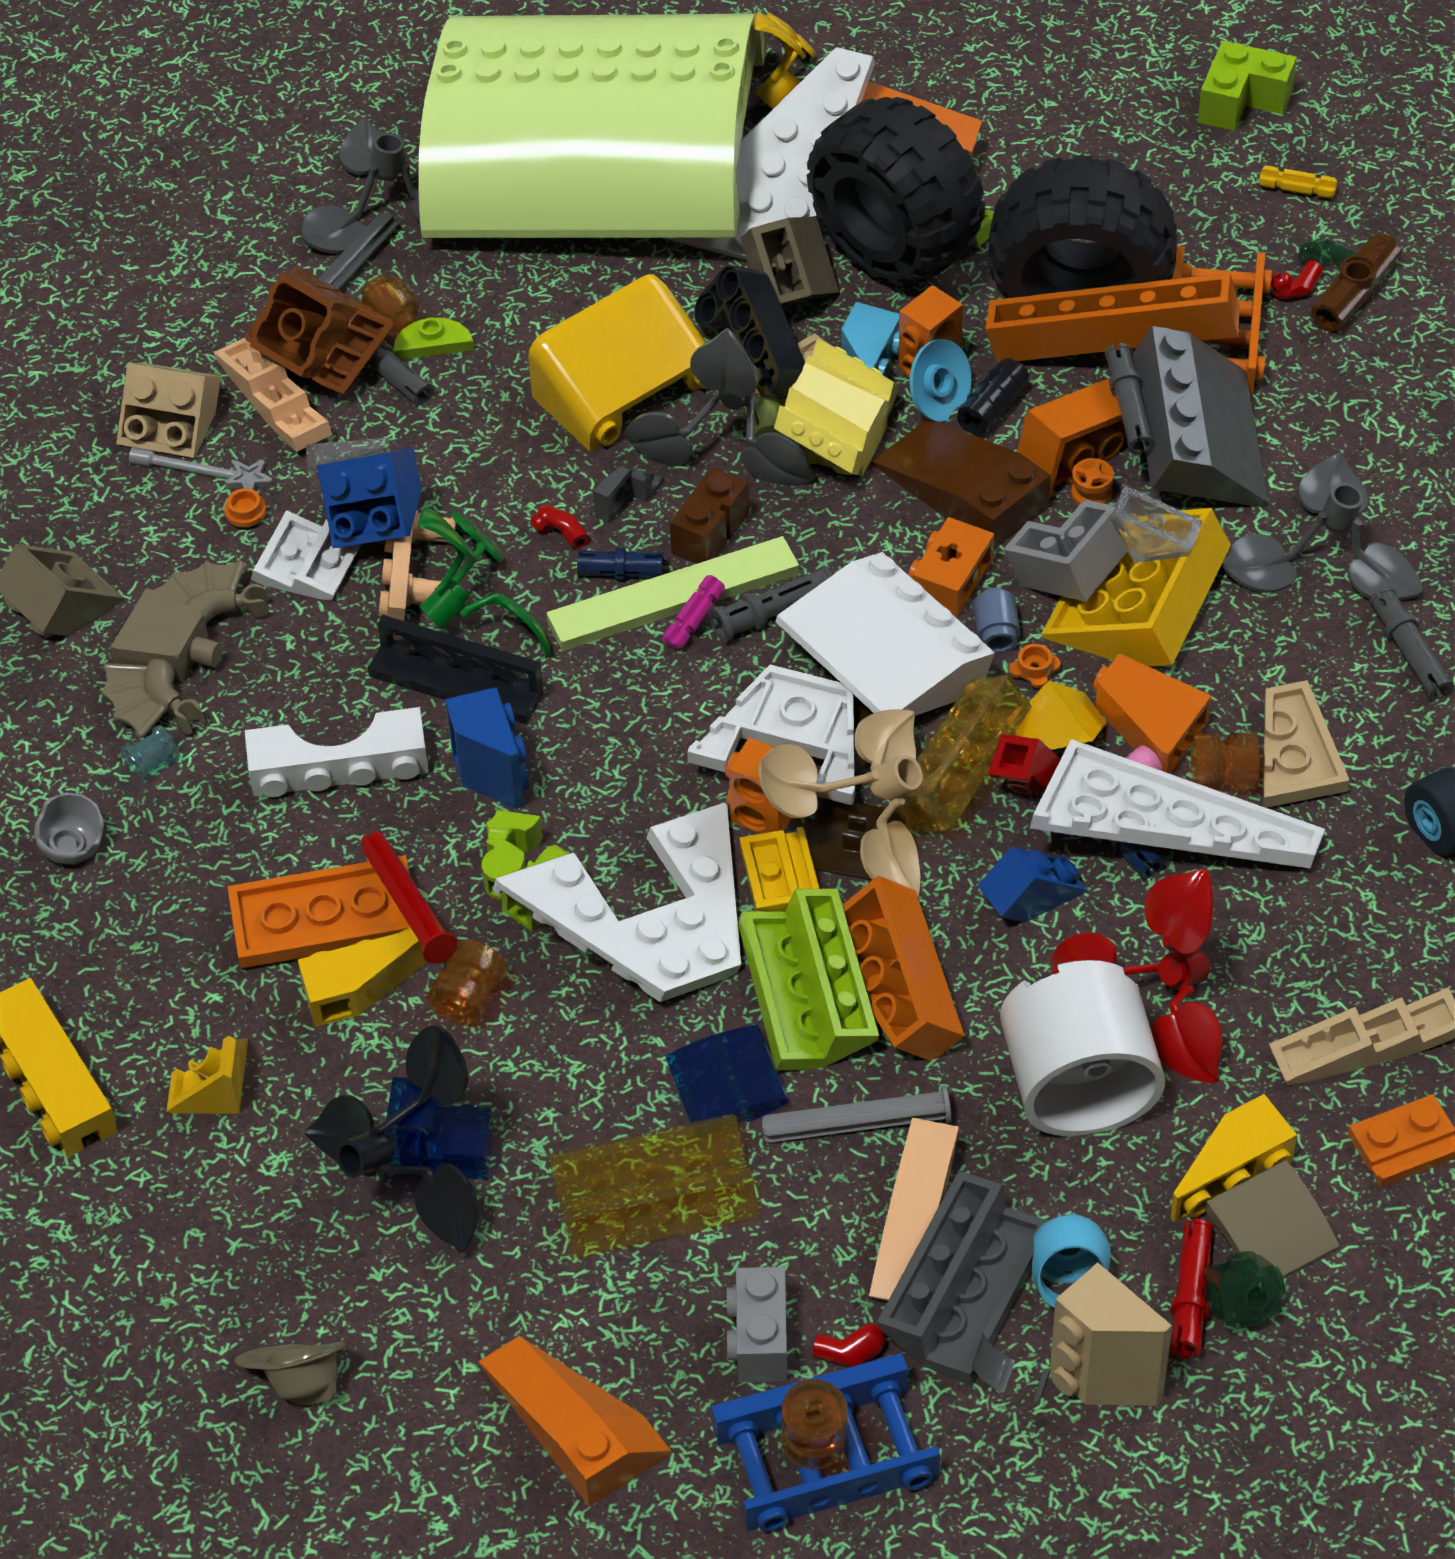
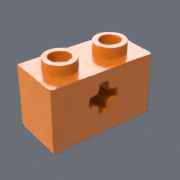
[908,517,995,617]

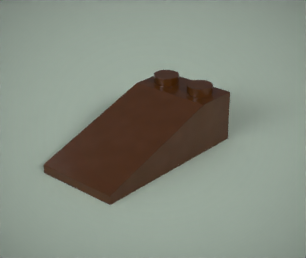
[871,419,1051,550]

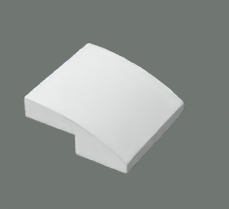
[251,510,362,600]

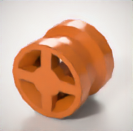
[1071,458,1114,506]

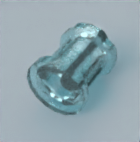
[121,725,180,781]

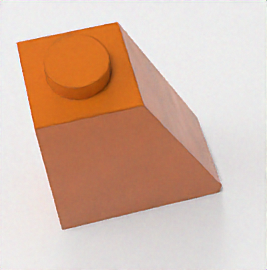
[1093,653,1211,774]

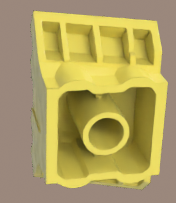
[774,338,899,476]

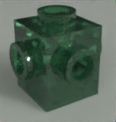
[1203,1251,1285,1326]

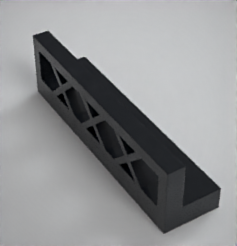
[368,615,544,725]

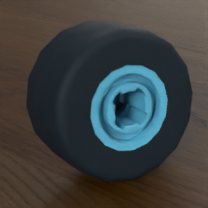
[1404,768,1455,856]

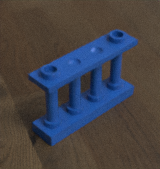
[711,1353,940,1532]

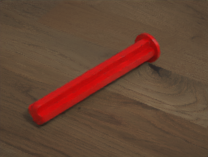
[361,831,457,964]

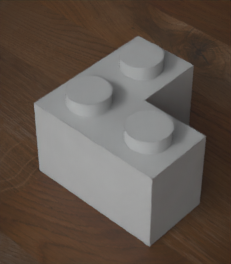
[1003,500,1134,602]

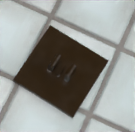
[808,797,908,880]

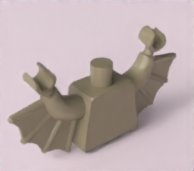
[101,561,270,738]

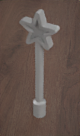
[129,447,273,490]

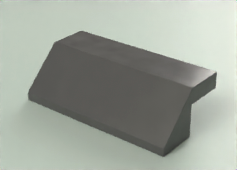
[877,1171,1049,1385]

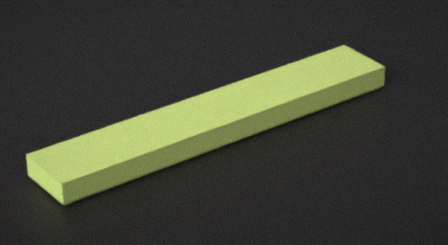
[546,536,800,651]

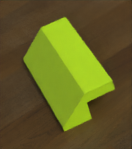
[738,889,879,1070]

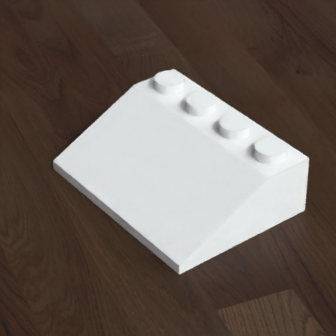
[775,552,995,715]

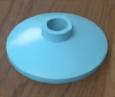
[910,339,971,422]

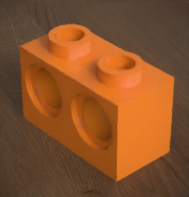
[899,285,963,378]
[725,738,792,834]

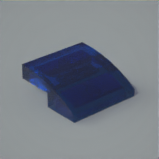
[665,1024,790,1136]

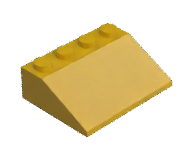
[1041,508,1231,666]

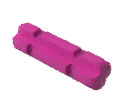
[662,575,725,651]

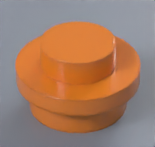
[224,488,267,527]

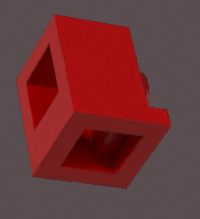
[988,734,1061,795]

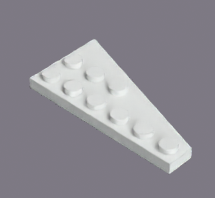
[1030,739,1325,868]

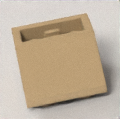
[116,363,221,458]

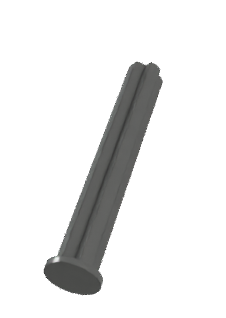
[318,212,398,290]

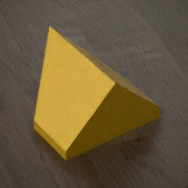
[1009,681,1107,750]
[167,1036,248,1114]

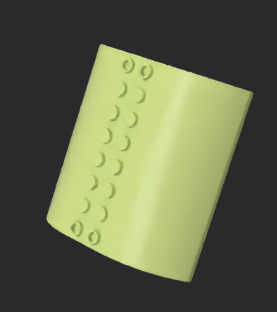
[419,14,767,238]

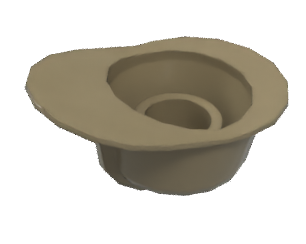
[235,1342,345,1405]

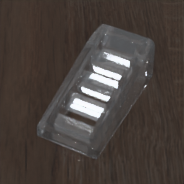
[306,437,391,493]

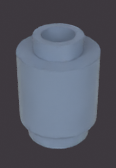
[973,588,1021,652]

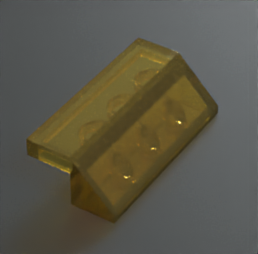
[548,1114,760,1258]

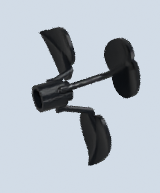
[304,1025,478,1253]

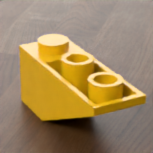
[297,928,427,1027]
[1171,1094,1297,1222]

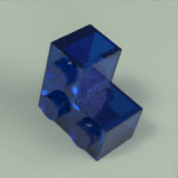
[386,1077,495,1180]

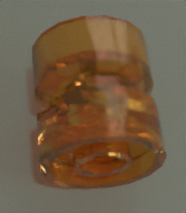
[1190,732,1259,791]
[426,939,508,1027]
[781,1379,848,1469]

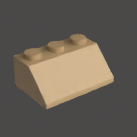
[1050,1262,1172,1406]

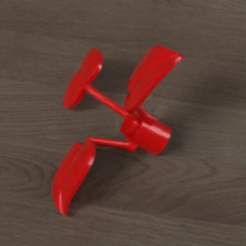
[1051,869,1223,1083]

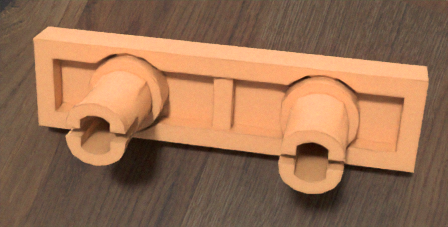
[378,510,455,621]

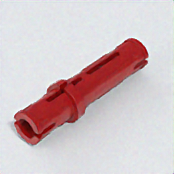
[1170,1218,1214,1359]

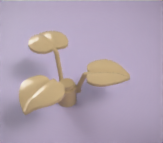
[758,709,923,897]

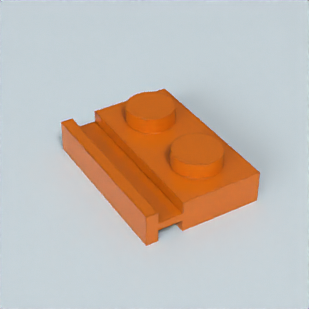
[1348,1094,1455,1188]

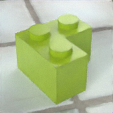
[1198,40,1297,131]

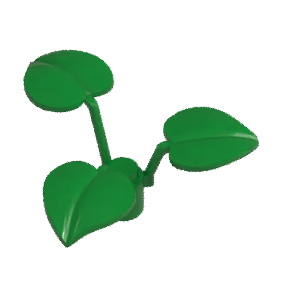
[418,508,550,659]

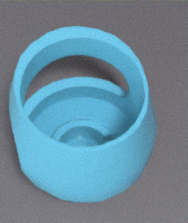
[1032,1213,1111,1308]

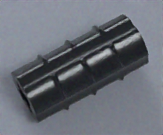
[957,358,1030,436]

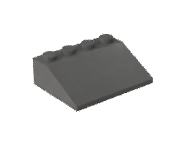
[1132,326,1269,507]

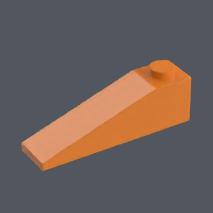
[479,1336,672,1507]

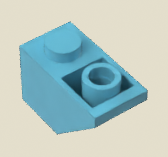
[841,302,899,378]

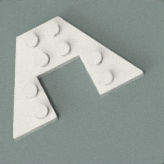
[493,803,741,1002]

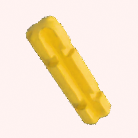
[1259,165,1337,199]

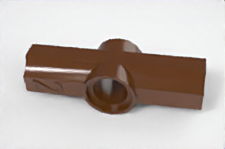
[1311,232,1402,333]

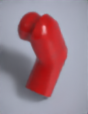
[1271,260,1324,301]
[530,504,590,550]
[812,1323,886,1367]

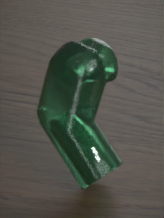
[1299,239,1357,267]

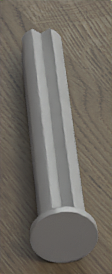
[762,1086,951,1143]

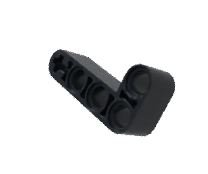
[694,265,805,400]

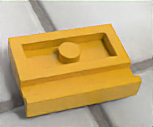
[739,827,819,911]

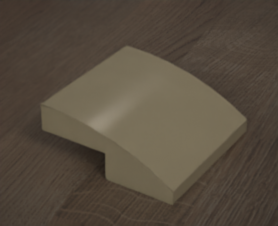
[1205,1160,1340,1292]

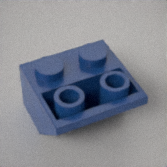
[317,447,422,549]
[445,687,530,809]

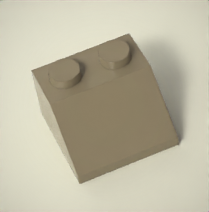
[0,544,124,637]

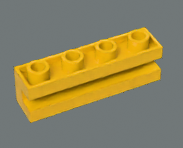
[0,978,118,1158]

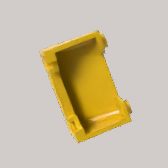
[528,274,707,453]

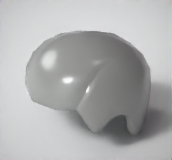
[34,792,104,865]

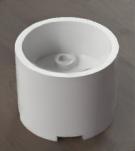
[1000,960,1165,1137]

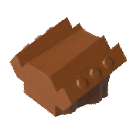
[244,266,394,394]

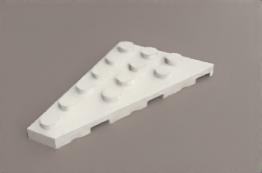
[663,47,875,260]

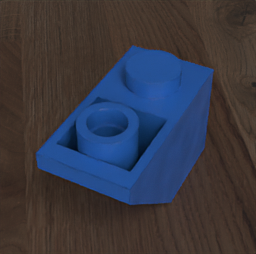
[977,847,1088,922]

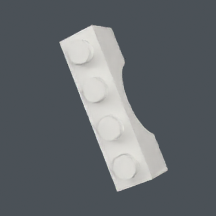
[245,707,429,797]

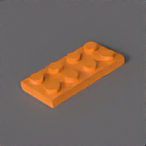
[227,855,411,969]

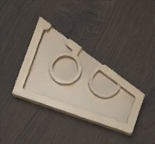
[1263,680,1350,808]

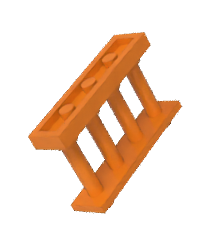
[1172,246,1272,395]

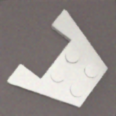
[688,665,855,805]

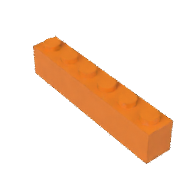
[985,273,1240,364]

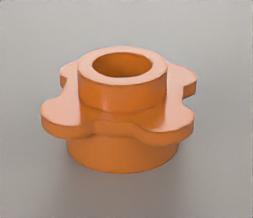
[1009,644,1060,688]

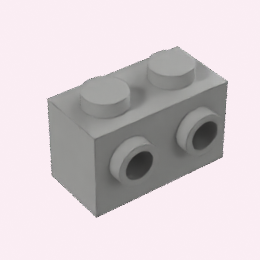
[727,1267,788,1382]

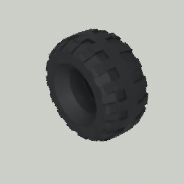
[807,97,985,285]
[988,155,1177,299]

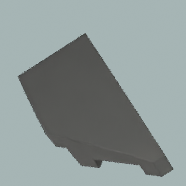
[593,466,665,523]

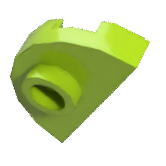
[393,317,475,360]

